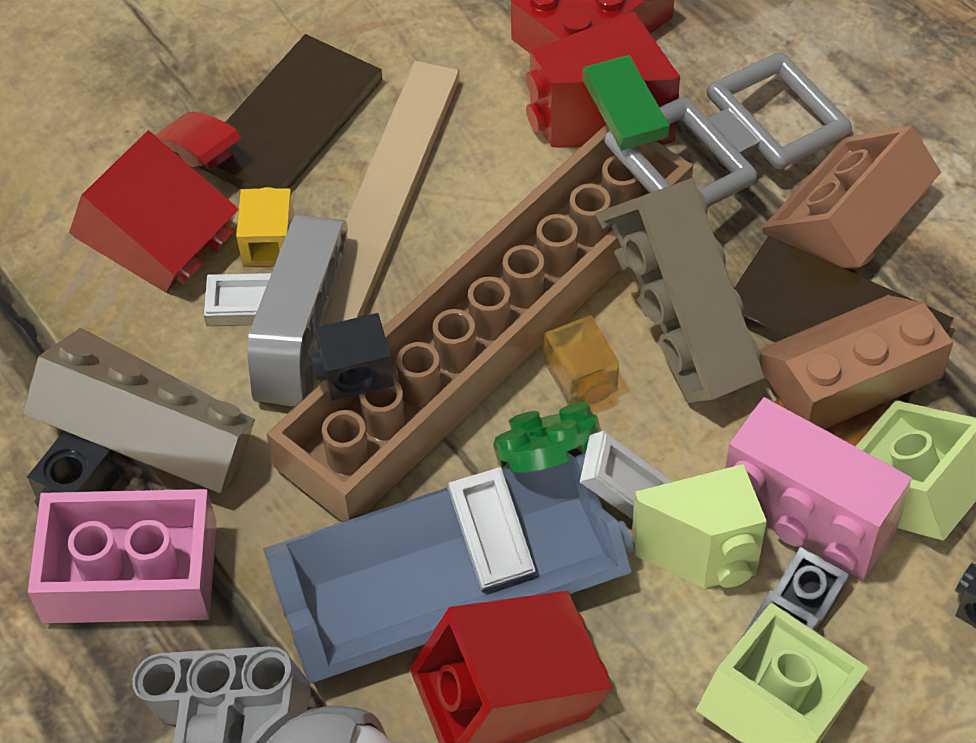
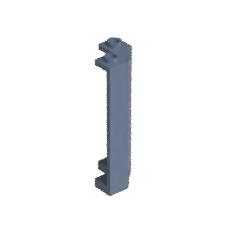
[263,448,633,684]

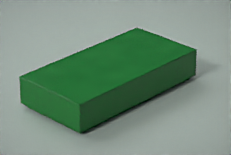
[582,55,670,151]

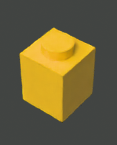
[236,187,295,267]

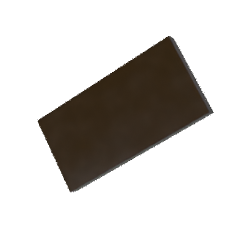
[197,34,383,189]
[734,236,954,402]

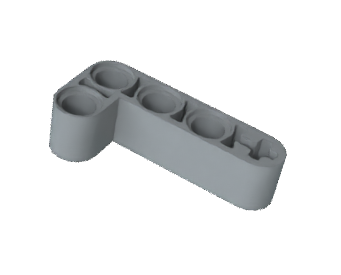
[247,214,348,407]

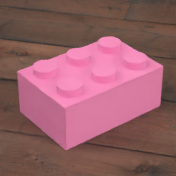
[725,397,912,581]
[28,489,217,623]

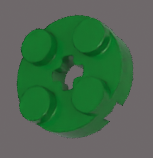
[493,402,601,473]

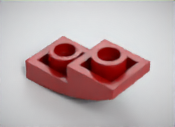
[155,112,242,169]

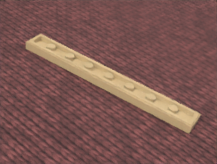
[313,61,460,350]

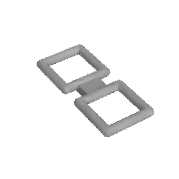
[605,52,852,207]

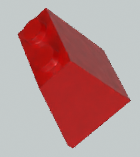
[526,12,680,147]
[69,130,239,293]
[409,591,612,743]

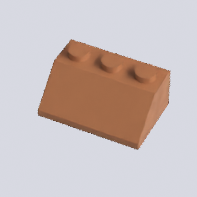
[762,125,941,270]
[759,295,954,429]

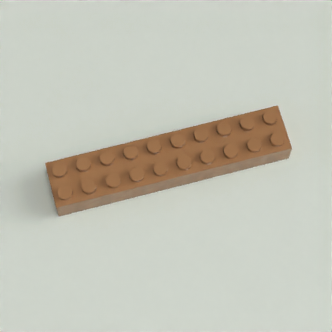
[266,124,693,522]

